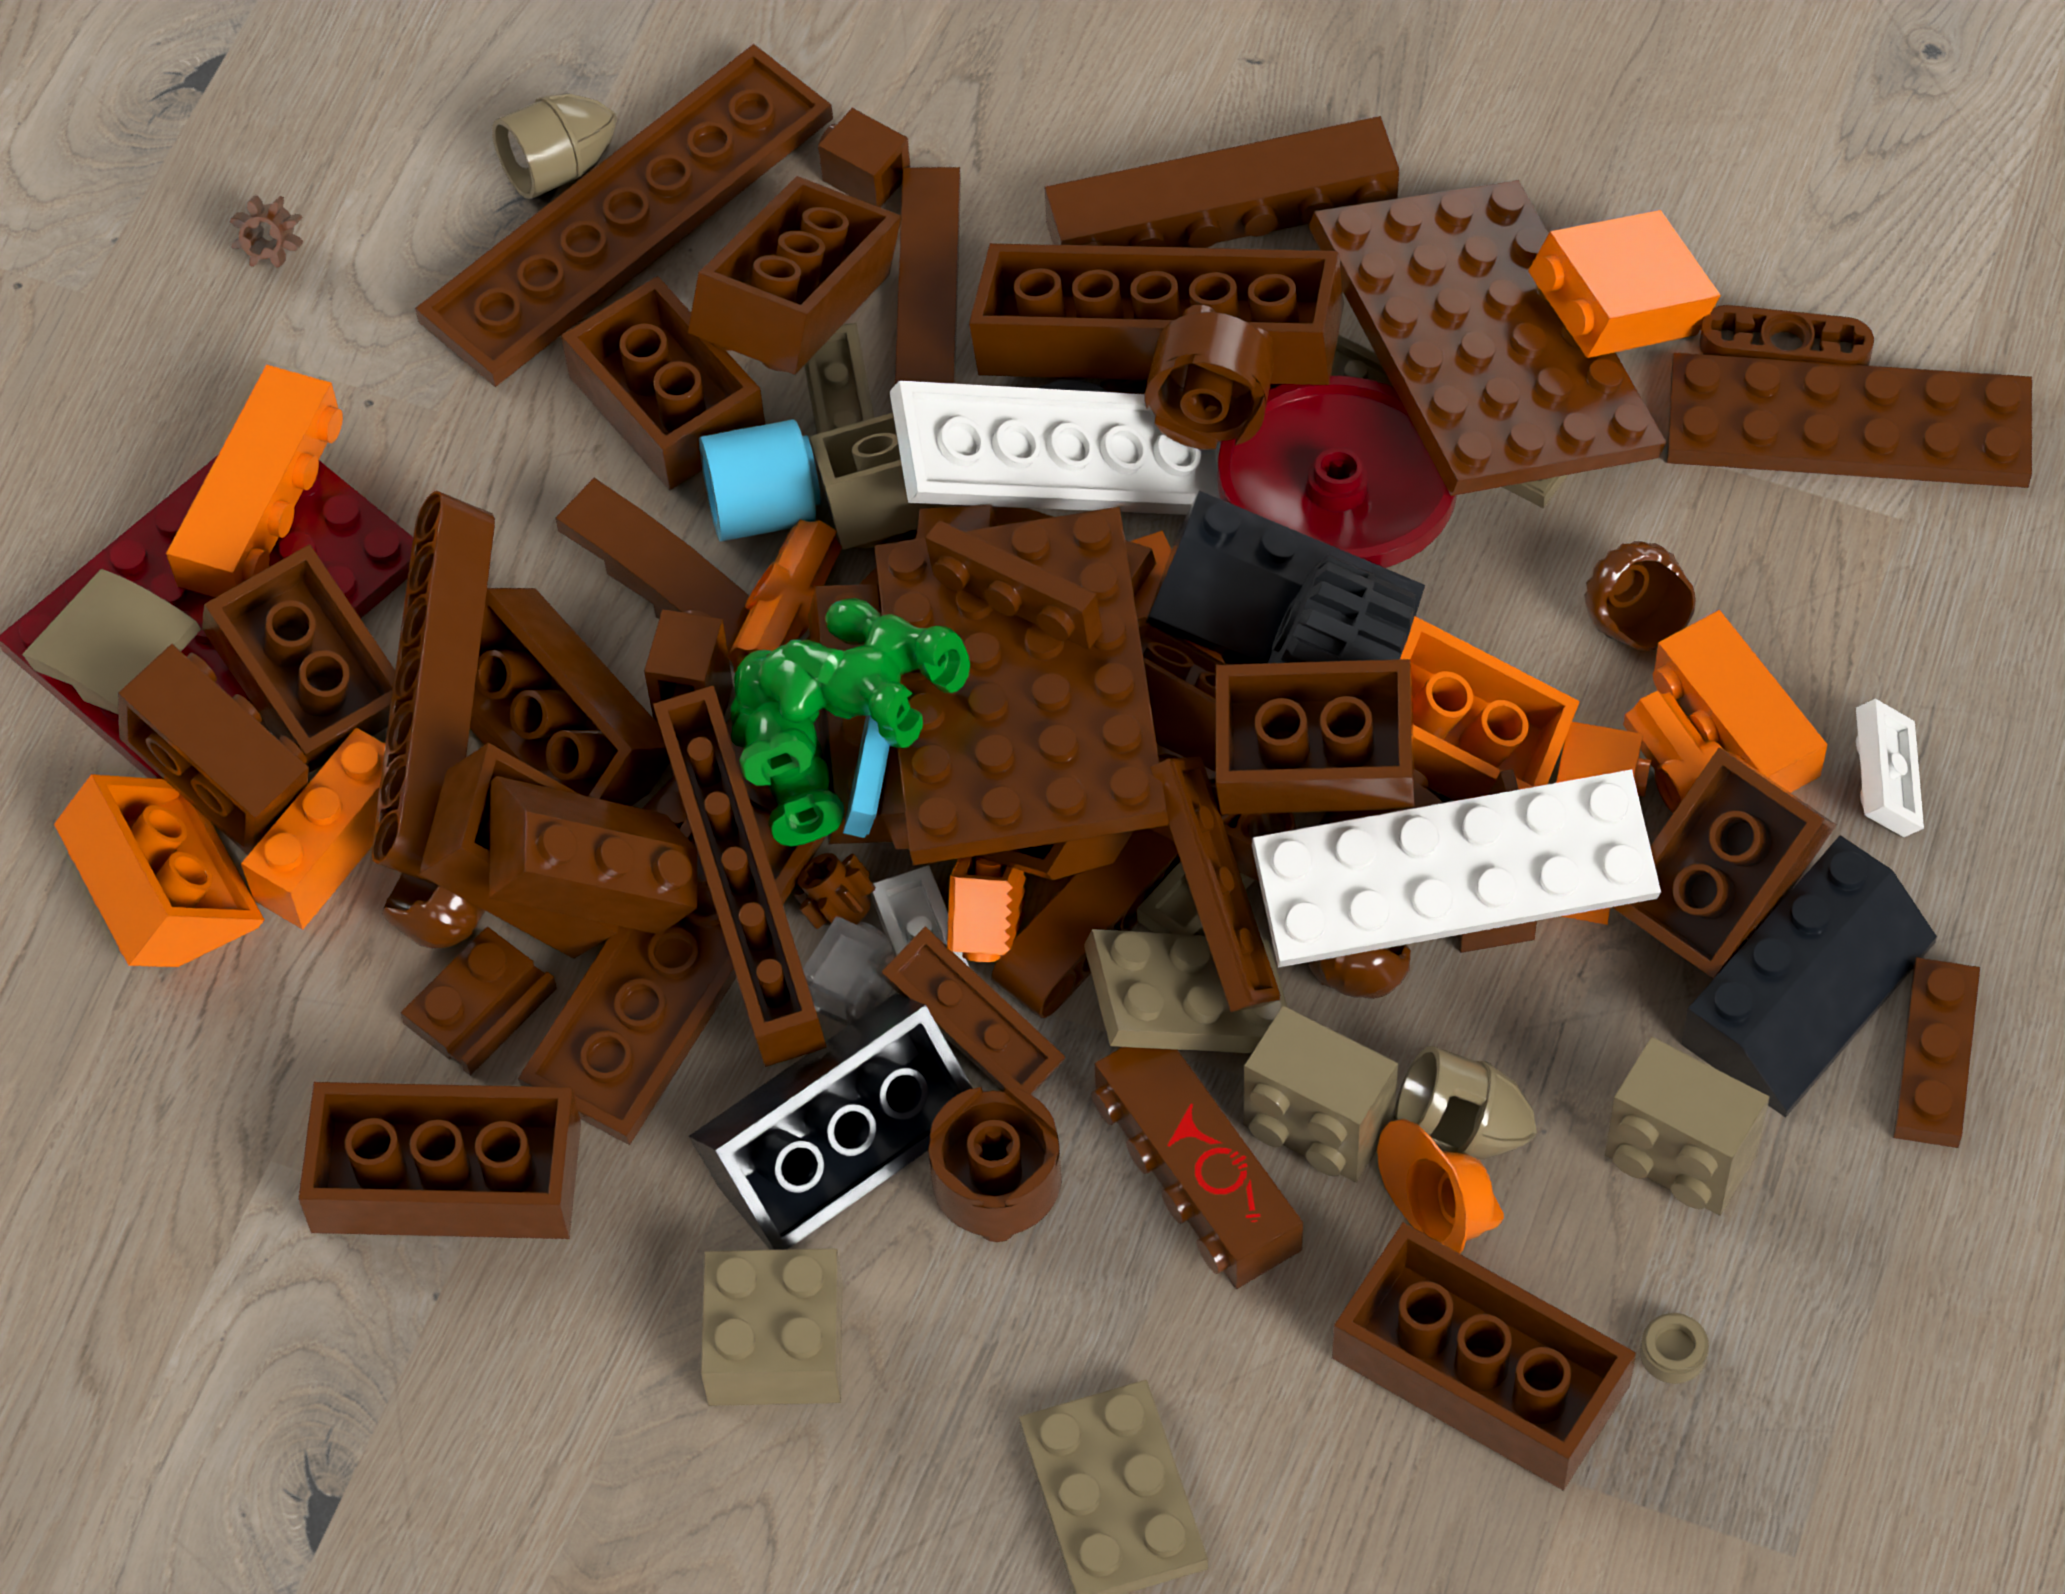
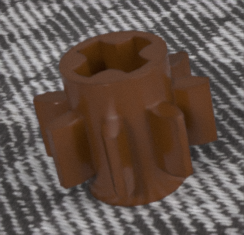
[230,195,303,268]
[794,853,876,930]

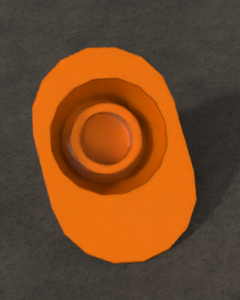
[1377,1119,1504,1254]

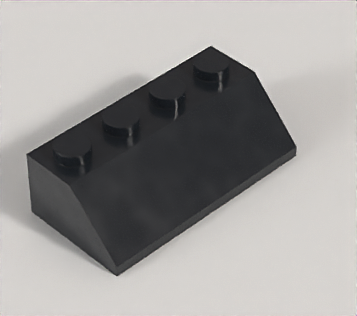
[1145,490,1425,664]
[1681,835,1937,1118]
[689,993,973,1250]

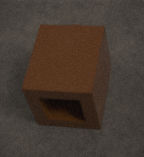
[818,108,910,208]

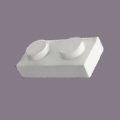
[1856,699,1924,837]
[871,866,969,966]

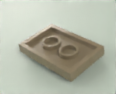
[1084,929,1287,1053]
[1019,1379,1208,1594]

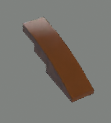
[555,478,750,667]

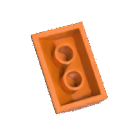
[54,774,265,967]

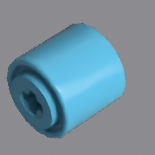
[699,420,821,542]

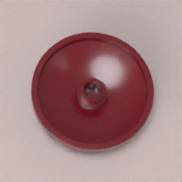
[1217,376,1457,568]

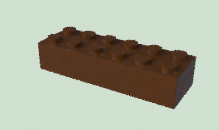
[969,243,1344,385]

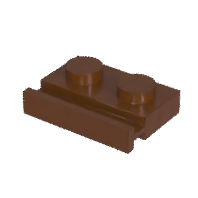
[400,926,557,1076]

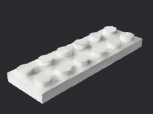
[890,381,1222,515]
[1252,770,1661,968]

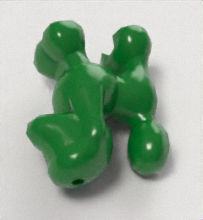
[758,598,970,748]
[731,649,844,847]

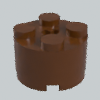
[1144,305,1274,450]
[928,1086,1062,1242]

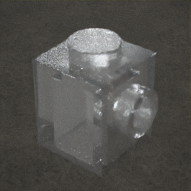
[803,916,894,1026]

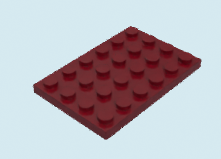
[0,455,413,779]

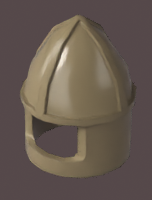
[492,93,617,199]
[1394,1046,1537,1160]

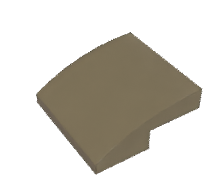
[22,569,201,714]

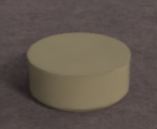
[1640,1313,1709,1384]

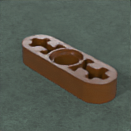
[1699,305,1874,366]

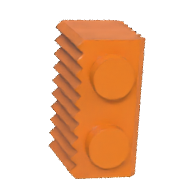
[947,856,1026,962]

